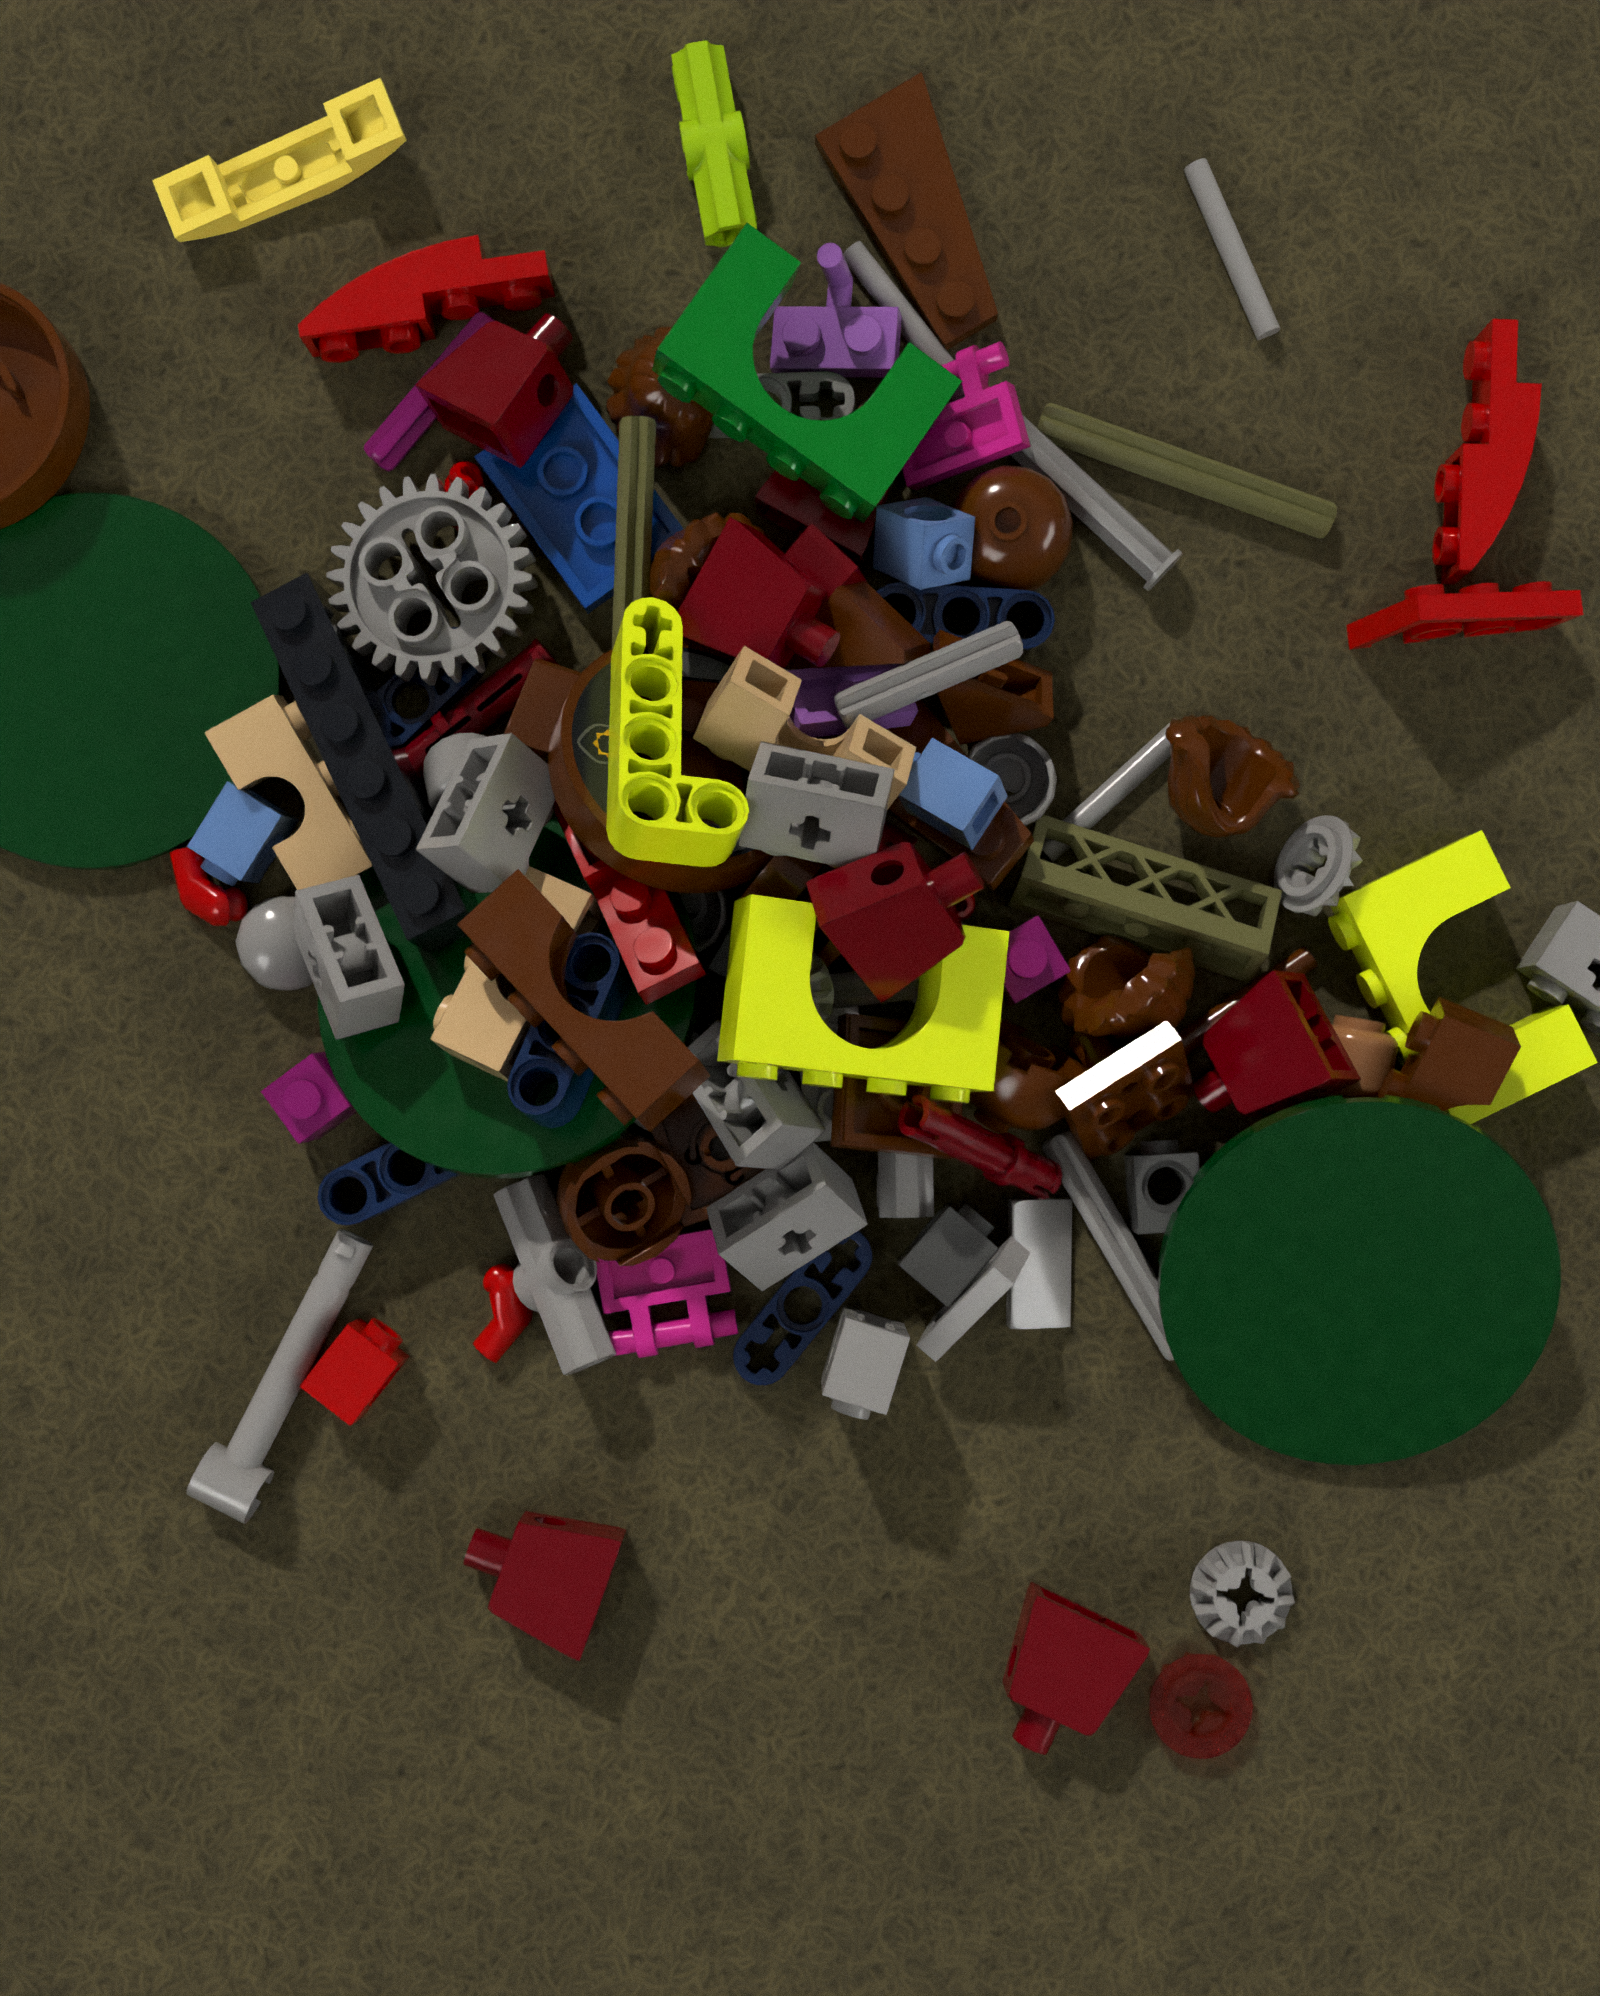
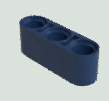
[877,582,1055,651]
[507,932,632,1128]
[317,1142,462,1225]

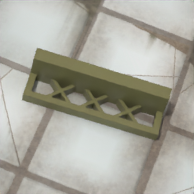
[1008,815,1282,983]

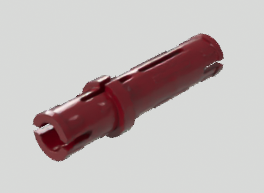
[404,638,559,782]
[898,1095,1063,1200]

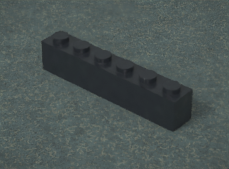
[250,573,479,954]

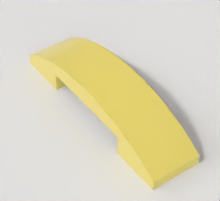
[152,78,407,242]

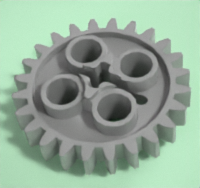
[326,474,538,686]

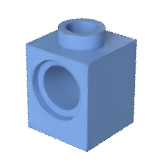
[873,497,975,590]
[898,738,1008,850]
[187,781,299,886]

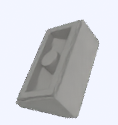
[1006,1198,1072,1329]

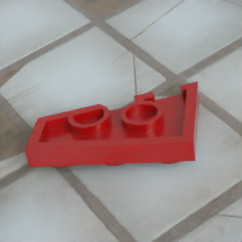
[1346,581,1584,650]

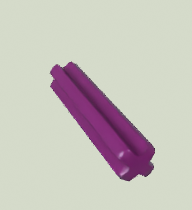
[363,312,495,472]

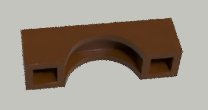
[457,869,711,1132]
[1377,996,1521,1111]

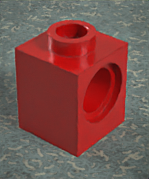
[299,1318,410,1426]

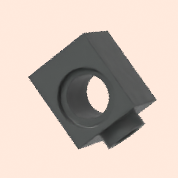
[1124,1139,1199,1234]
[896,1203,999,1308]

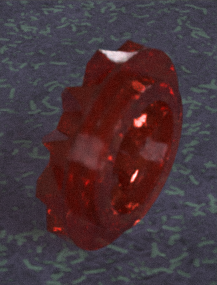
[1149,1652,1253,1759]

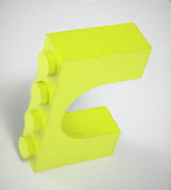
[1328,830,1598,1124]
[717,894,1009,1104]

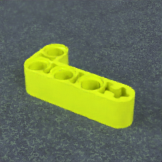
[606,597,749,867]

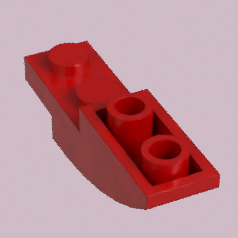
[298,235,555,363]
[1432,319,1542,585]
[554,800,706,1005]

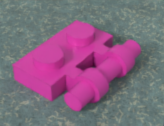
[902,341,1031,490]
[596,1228,739,1358]

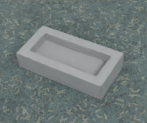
[916,1236,1030,1362]

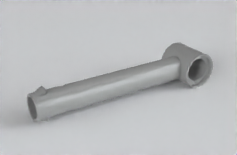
[186,1229,374,1524]

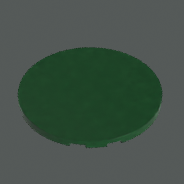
[0,493,284,870]
[318,812,701,1179]
[1158,1095,1561,1465]

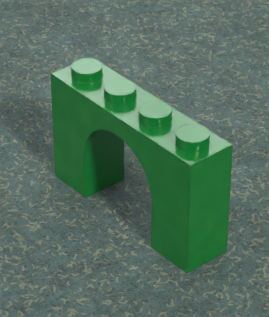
[652,223,962,524]

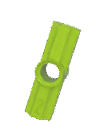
[671,40,757,248]

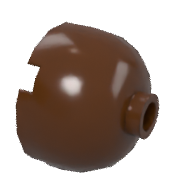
[952,465,1073,591]
[969,1017,1087,1133]
[556,1133,692,1266]

